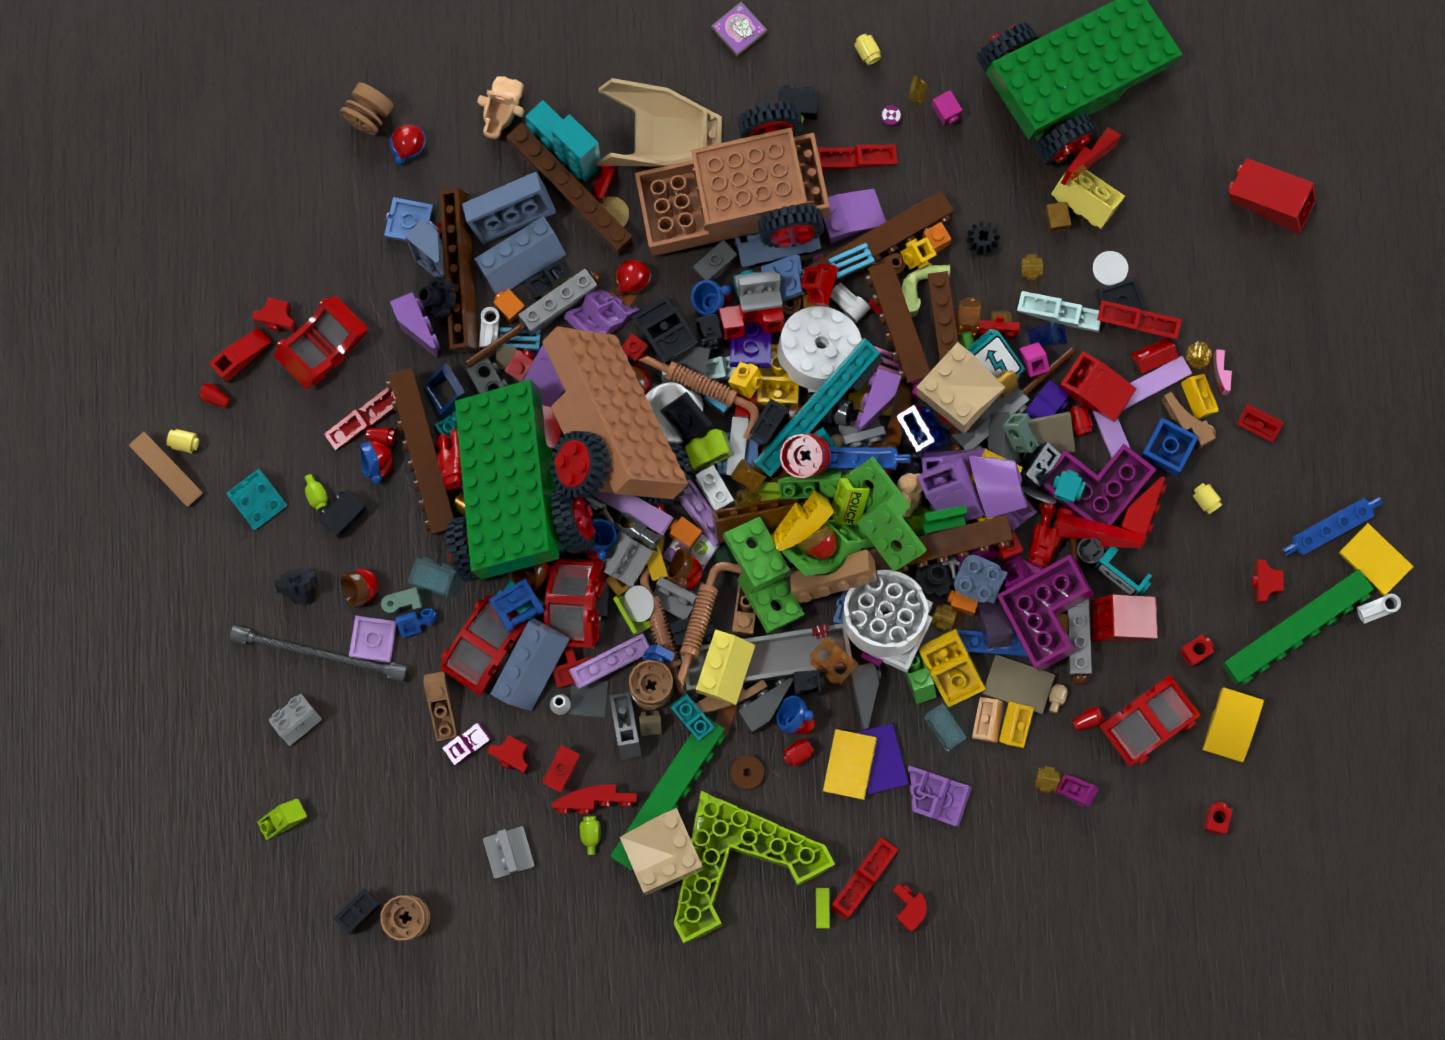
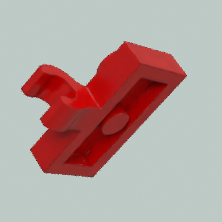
[976,316,1020,339]
[553,647,593,688]

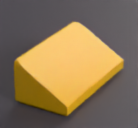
[1181,374,1219,419]
[999,701,1034,748]

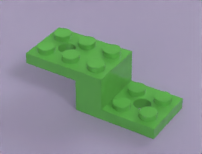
[842,456,927,572]
[723,517,805,634]
[782,519,875,576]

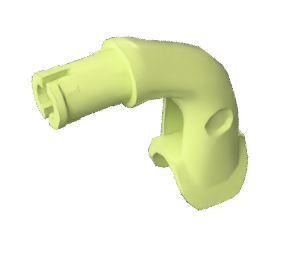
[901,263,950,317]

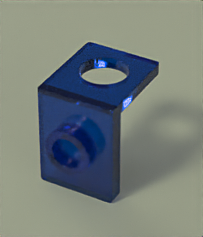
[1028,322,1067,347]

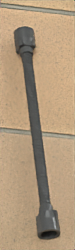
[229,625,408,682]

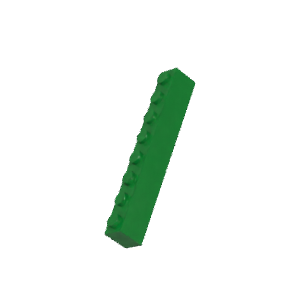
[1221,569,1374,685]
[610,718,725,871]

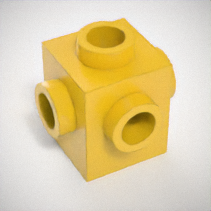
[901,237,937,270]
[728,362,763,399]

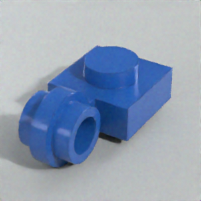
[395,608,437,638]
[643,644,675,663]

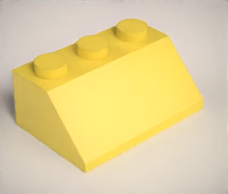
[1051,170,1125,228]
[696,629,755,705]

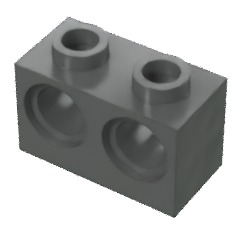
[467,358,508,394]

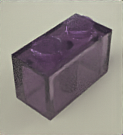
[975,601,1016,649]

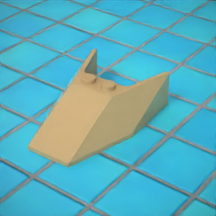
[597,78,722,167]

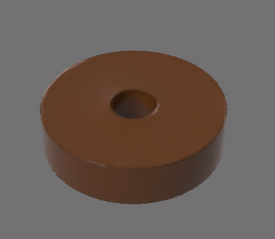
[730,756,764,790]

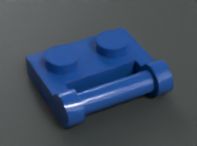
[489,579,544,633]

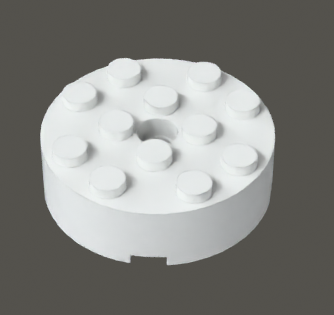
[777,306,862,390]
[843,570,928,657]

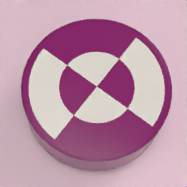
[881,105,901,127]

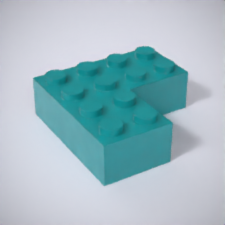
[525,100,602,184]

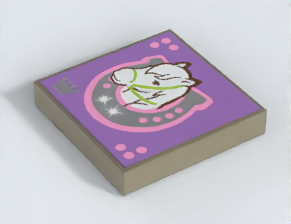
[711,1,767,57]

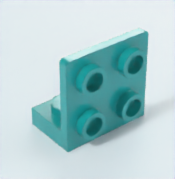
[226,469,287,530]

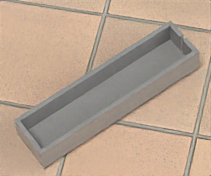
[680,623,853,693]

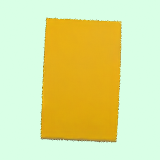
[757,344,799,410]
[772,490,834,551]
[919,629,986,707]
[1202,688,1264,763]

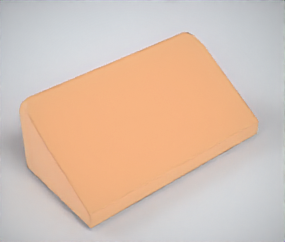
[972,697,1004,743]

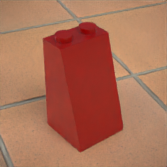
[1228,158,1317,234]

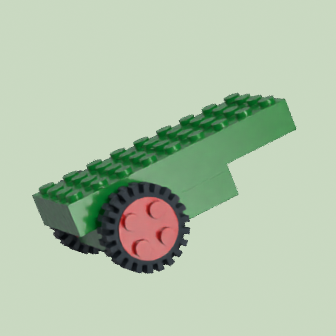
[976,0,1182,166]
[446,379,595,582]

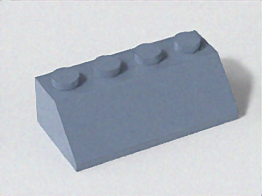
[462,172,556,244]
[474,216,566,295]
[405,219,445,278]
[734,232,821,267]
[490,618,570,711]

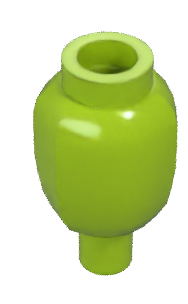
[304,474,329,512]
[580,816,601,855]

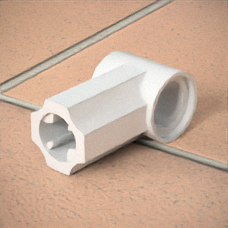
[830,283,871,323]
[479,307,501,348]
[1357,594,1401,624]

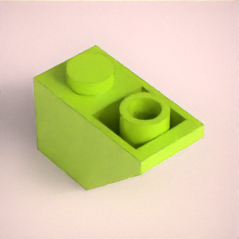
[257,798,307,840]

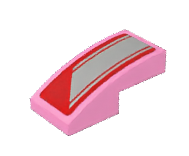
[1213,350,1232,396]

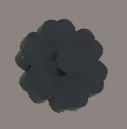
[418,276,456,319]
[889,445,923,486]
[914,561,957,597]
[274,568,317,604]

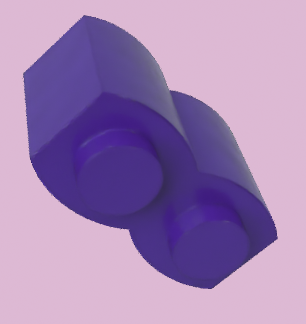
[1024,380,1069,419]

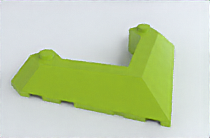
[674,791,835,943]

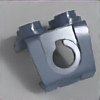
[954,554,1008,604]

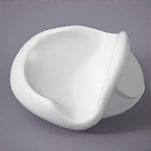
[645,382,703,445]

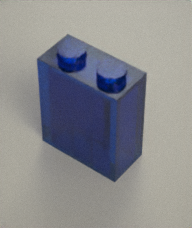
[897,405,947,453]

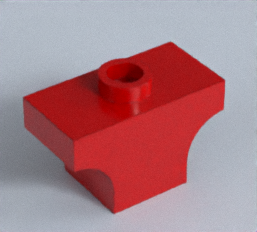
[800,264,838,306]
[252,297,296,332]
[1251,560,1284,604]
[487,735,529,774]
[542,745,580,793]

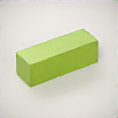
[816,888,830,929]

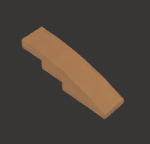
[129,431,203,507]
[695,680,767,715]

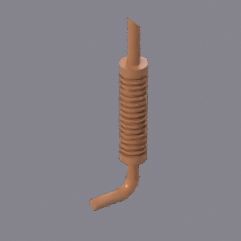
[639,356,760,440]
[640,561,688,696]
[677,562,742,687]

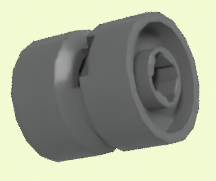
[819,399,854,427]
[1077,538,1108,563]

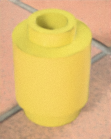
[854,34,881,65]
[167,429,199,453]
[1193,483,1222,514]

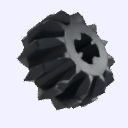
[965,221,1000,256]

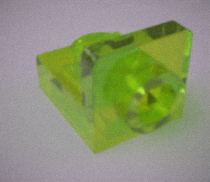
[903,505,931,535]

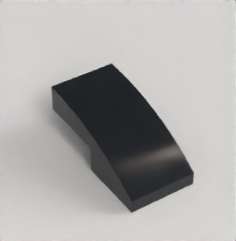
[524,260,570,301]

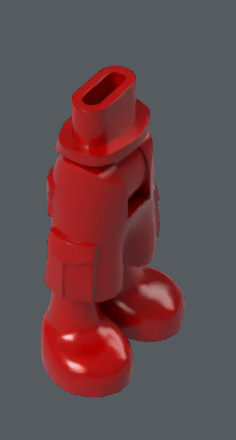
[435,430,462,490]
[1028,501,1076,569]

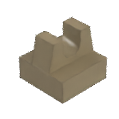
[639,711,662,736]

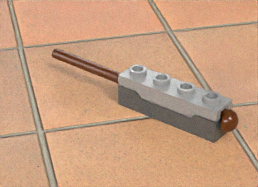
[465,269,601,368]
[950,347,1076,451]
[1065,538,1092,685]

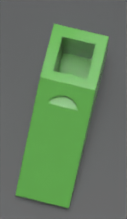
[778,470,844,499]
[904,649,936,704]

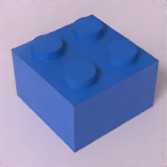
[1140,418,1198,477]

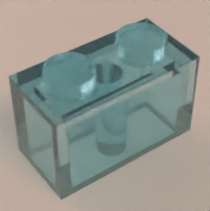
[408,557,457,598]
[924,703,966,752]

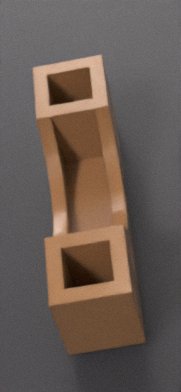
[790,550,877,603]

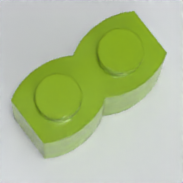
[685,429,734,471]

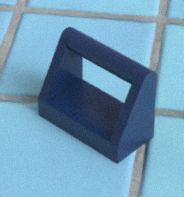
[422,363,467,418]

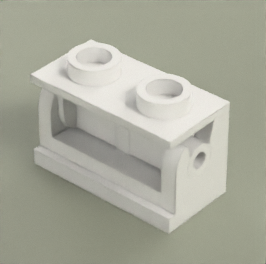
[695,465,734,511]

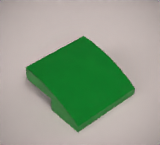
[921,505,967,536]

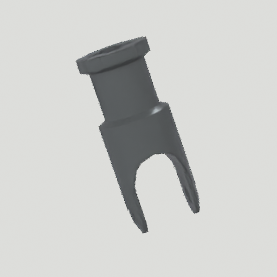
[614,512,662,551]

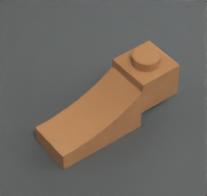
[1161,392,1216,450]

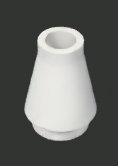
[550,694,571,715]

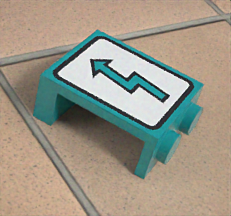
[967,329,1025,378]
[1094,547,1152,596]

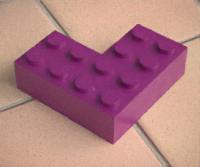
[1040,444,1156,525]
[997,555,1094,671]

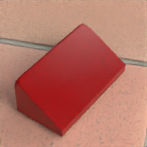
[591,166,618,204]
[1130,338,1178,373]
[1236,403,1284,443]

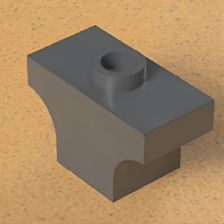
[693,240,737,281]

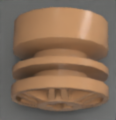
[339,82,394,135]
[629,660,673,710]
[380,896,430,940]

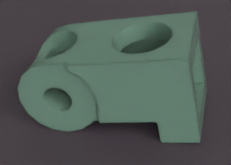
[1003,413,1037,453]
[381,587,424,615]

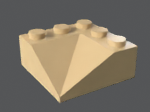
[916,342,1005,433]
[620,808,704,896]

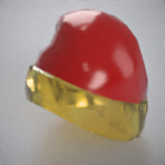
[797,524,837,559]

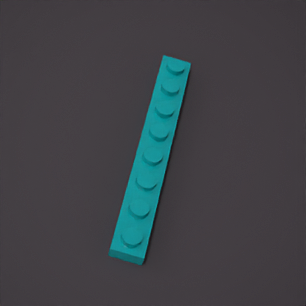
[754,338,880,477]

